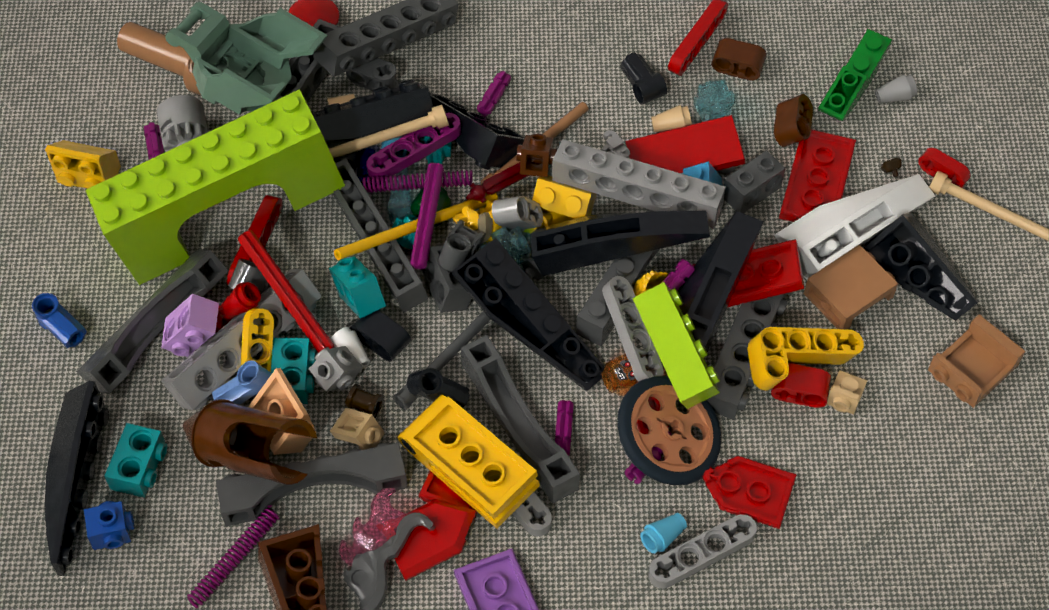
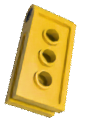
[397,395,540,529]

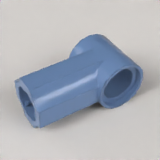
[212,361,272,405]

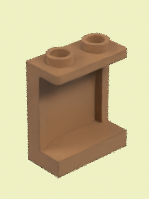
[804,245,898,329]
[928,314,1025,408]

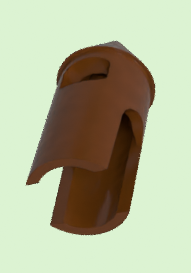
[183,399,317,485]

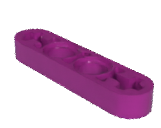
[367,113,461,181]

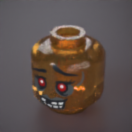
[602,353,648,396]

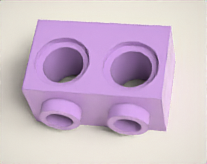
[161,293,219,357]

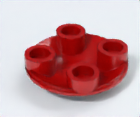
[288,0,339,26]

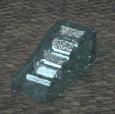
[387,168,412,224]

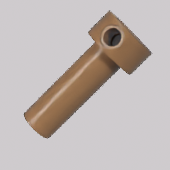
[117,22,201,96]

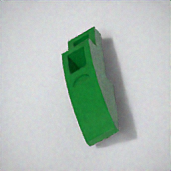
[818,29,892,121]

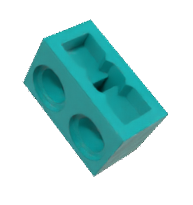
[329,256,386,318]
[271,338,316,404]
[104,423,168,498]

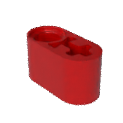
[771,363,831,408]

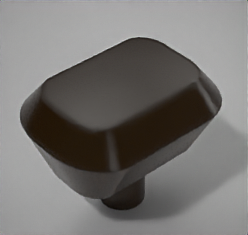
[880,157,902,178]

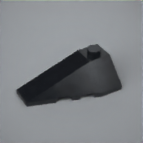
[430,93,525,170]
[864,212,979,321]

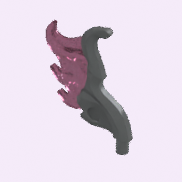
[339,488,435,610]

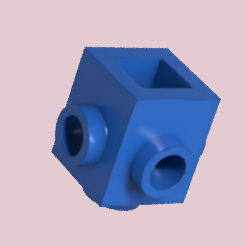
[84,501,135,550]

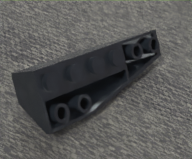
[311,79,433,140]
[530,211,710,276]
[642,211,764,370]
[452,238,609,391]
[45,381,109,576]

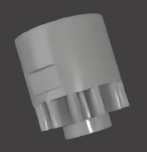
[156,95,209,152]

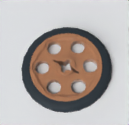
[617,376,721,485]

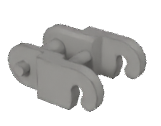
[602,130,630,158]

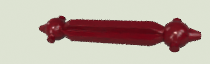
[466,162,530,203]

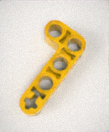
[747,327,864,391]

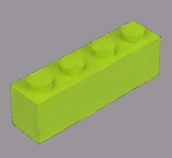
[632,282,720,409]

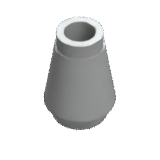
[875,74,917,104]

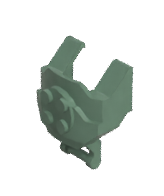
[165,2,327,115]

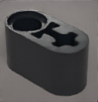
[350,310,411,362]

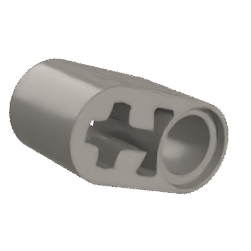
[492,196,543,231]

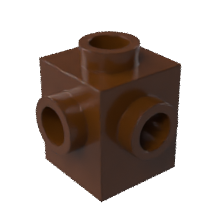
[516,134,557,177]

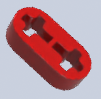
[918,147,971,188]

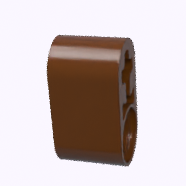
[711,38,767,81]
[774,94,813,147]

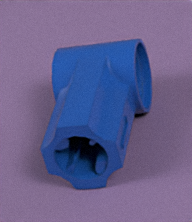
[32,293,87,349]

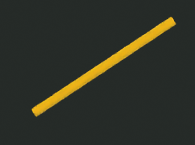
[334,193,498,260]

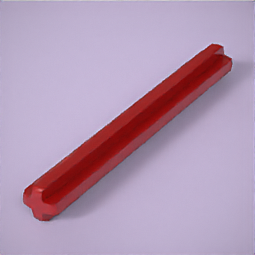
[238,230,334,353]

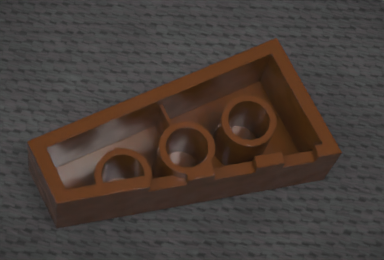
[258,524,327,610]

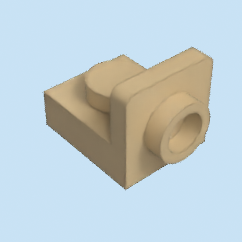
[827,370,867,415]
[330,408,385,450]

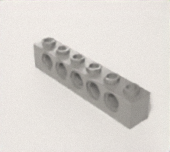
[552,139,726,229]
[161,269,322,410]

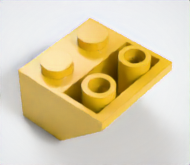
[45,140,121,189]
[524,175,597,234]

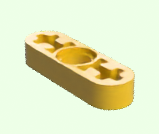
[240,308,274,372]

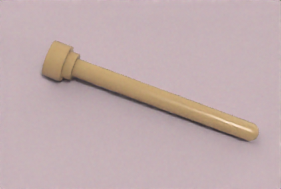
[329,105,449,159]
[929,170,1049,241]

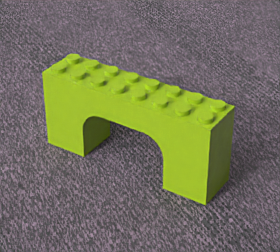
[85,89,345,285]

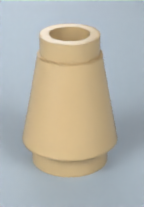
[651,105,692,133]

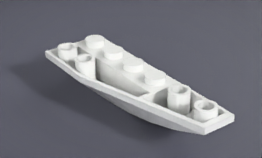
[774,174,935,280]

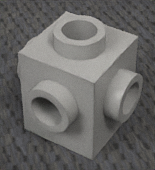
[309,346,363,392]

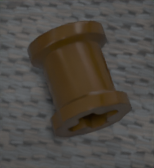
[345,384,384,418]

